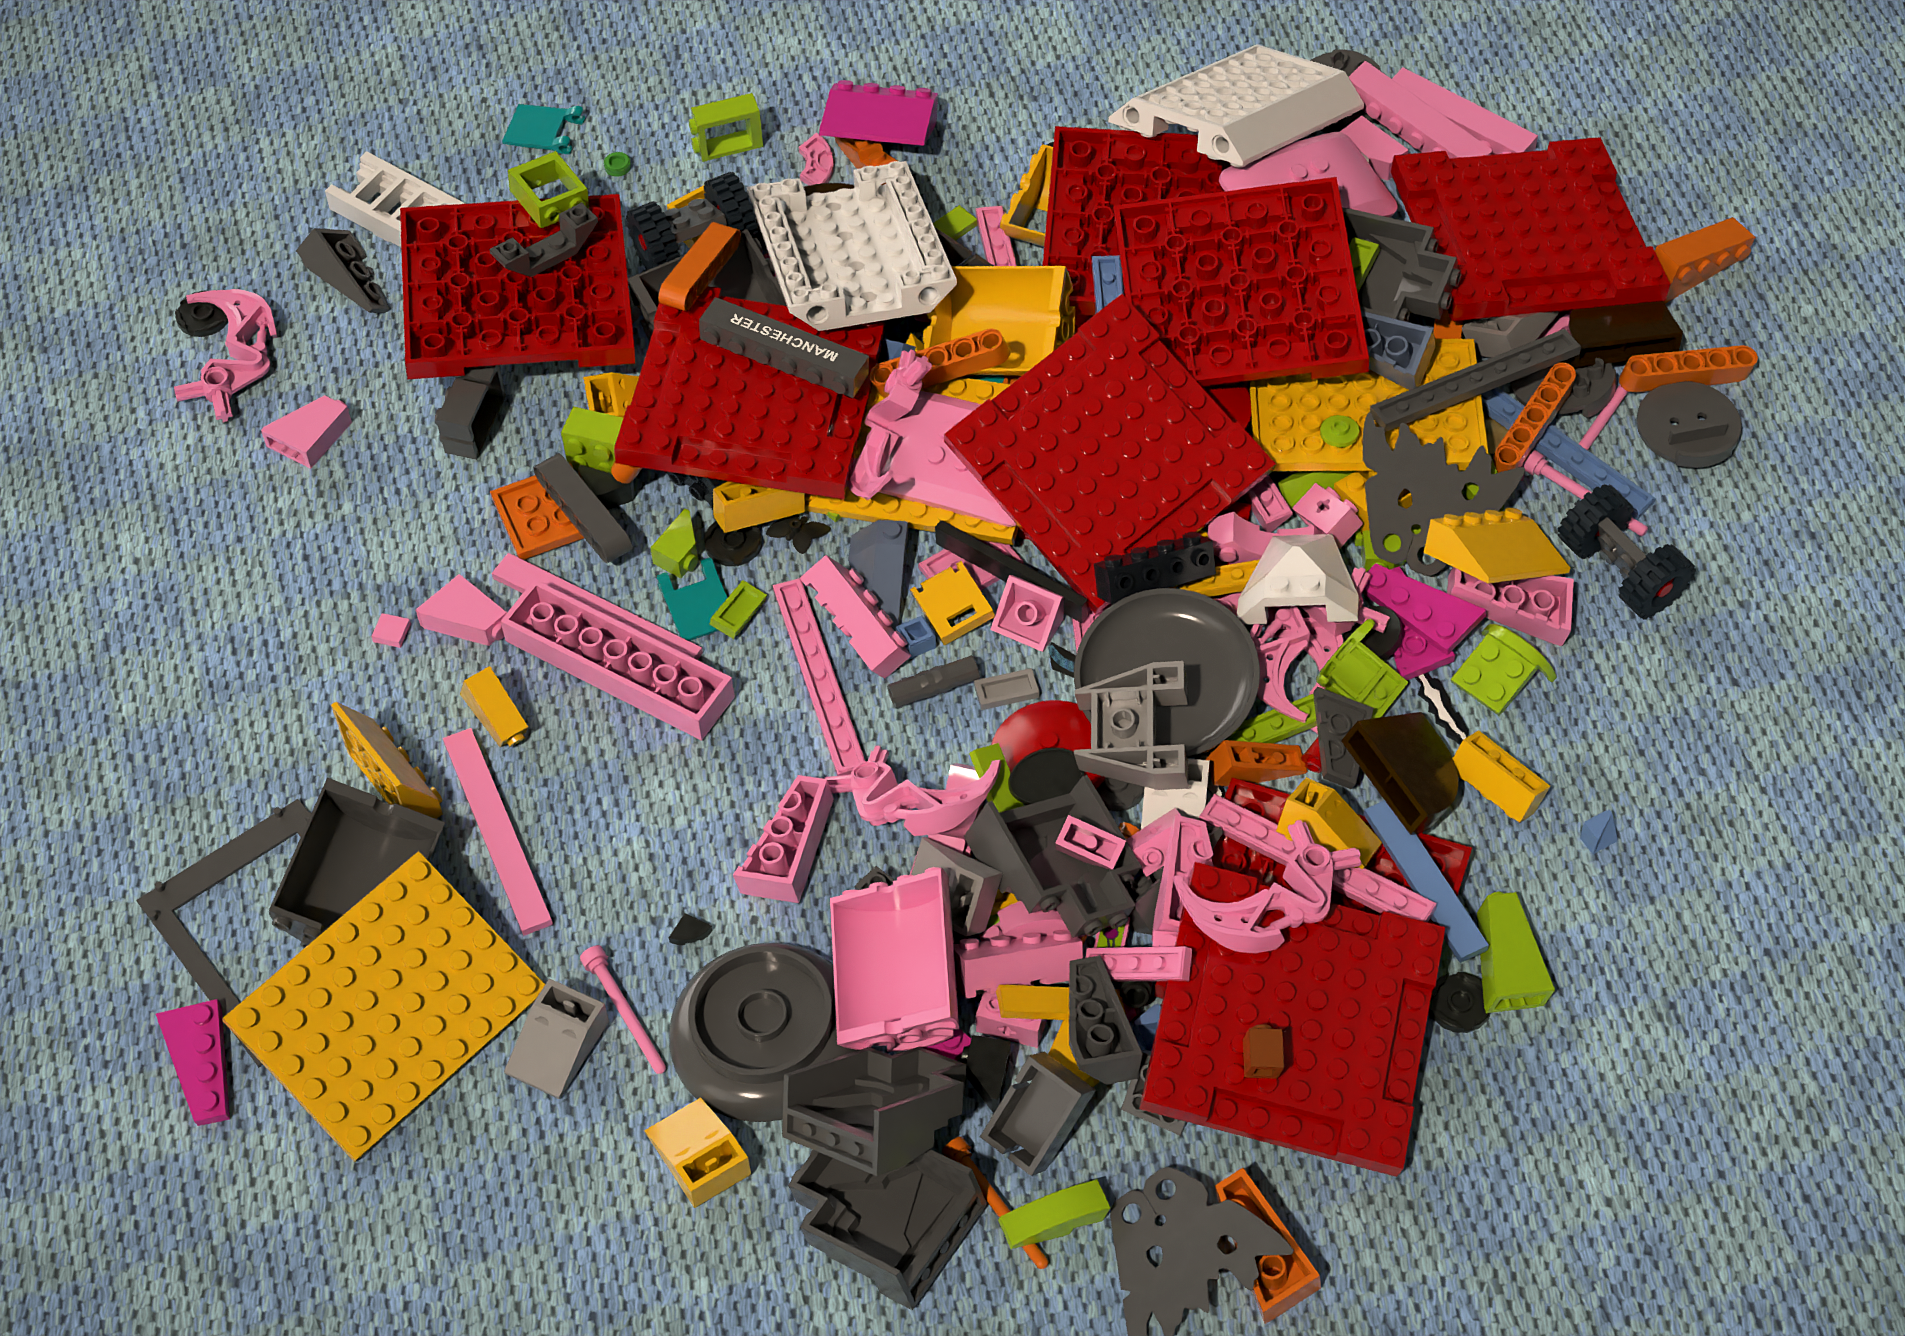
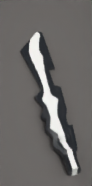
[1415,672,1468,746]

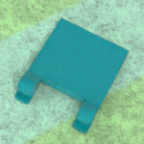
[502,104,585,155]
[657,558,727,641]

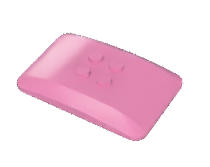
[1219,132,1398,217]
[879,391,1016,527]

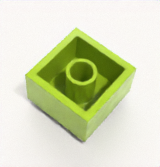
[561,406,623,474]

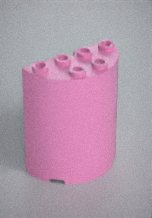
[830,867,959,1052]

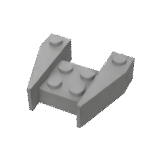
[1074,661,1189,790]

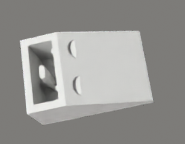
[1141,759,1210,829]

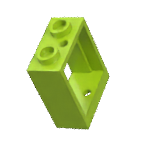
[688,93,763,162]
[508,151,589,228]

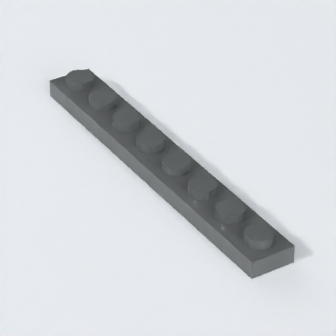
[1369,329,1581,432]

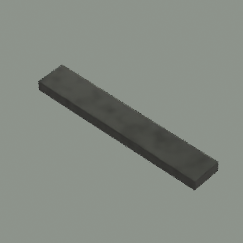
[935,520,1088,623]

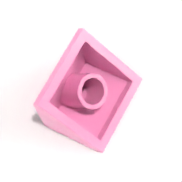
[990,575,1064,652]

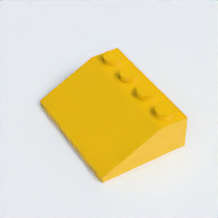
[1424,508,1570,583]
[331,702,443,819]

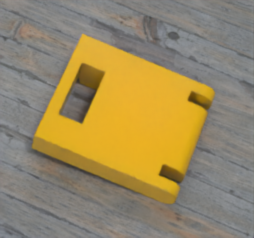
[910,561,995,646]

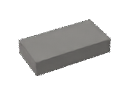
[974,668,1039,710]

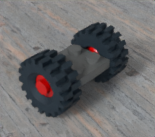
[626,172,758,270]
[1557,484,1696,619]

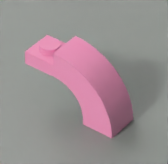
[979,901,1086,942]

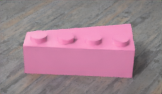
[800,555,911,678]
[1447,567,1574,646]
[733,775,834,903]
[953,930,1083,998]

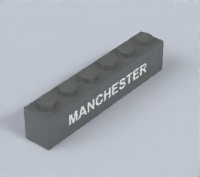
[699,297,869,398]

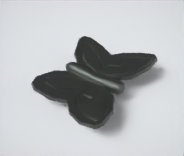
[766,514,831,554]

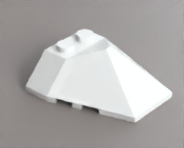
[1237,534,1359,624]

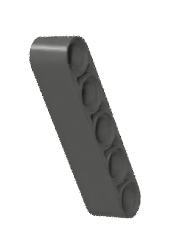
[533,453,633,564]

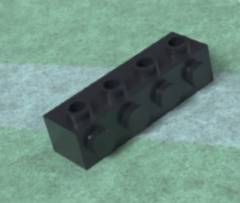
[1094,532,1216,605]

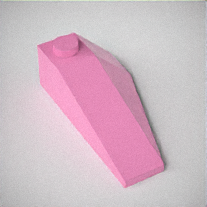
[1151,814,1213,941]

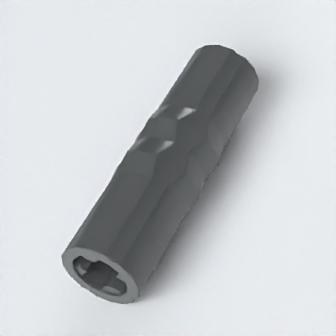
[887,655,980,708]

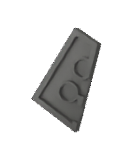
[1313,687,1374,789]

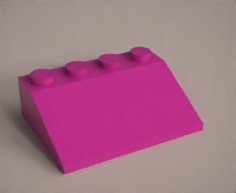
[819,80,938,146]

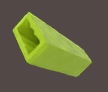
[1477,892,1555,1013]

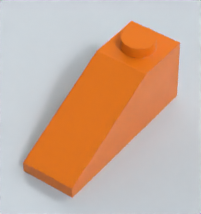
[1206,740,1308,786]

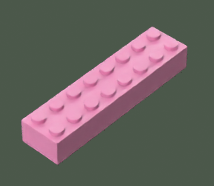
[500,579,735,741]

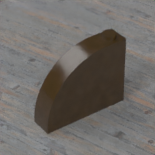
[1567,301,1683,368]
[1341,712,1458,835]

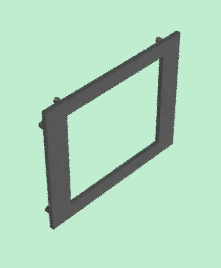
[136,799,311,1068]

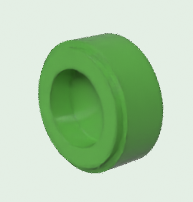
[604,152,631,177]

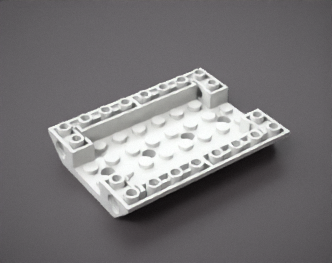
[1108,44,1364,167]
[747,161,957,331]

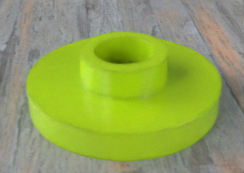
[1320,415,1359,447]

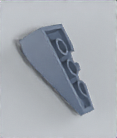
[848,520,909,631]

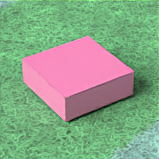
[371,613,411,648]

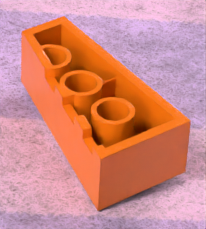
[1655,217,1756,304]
[1215,1168,1321,1324]

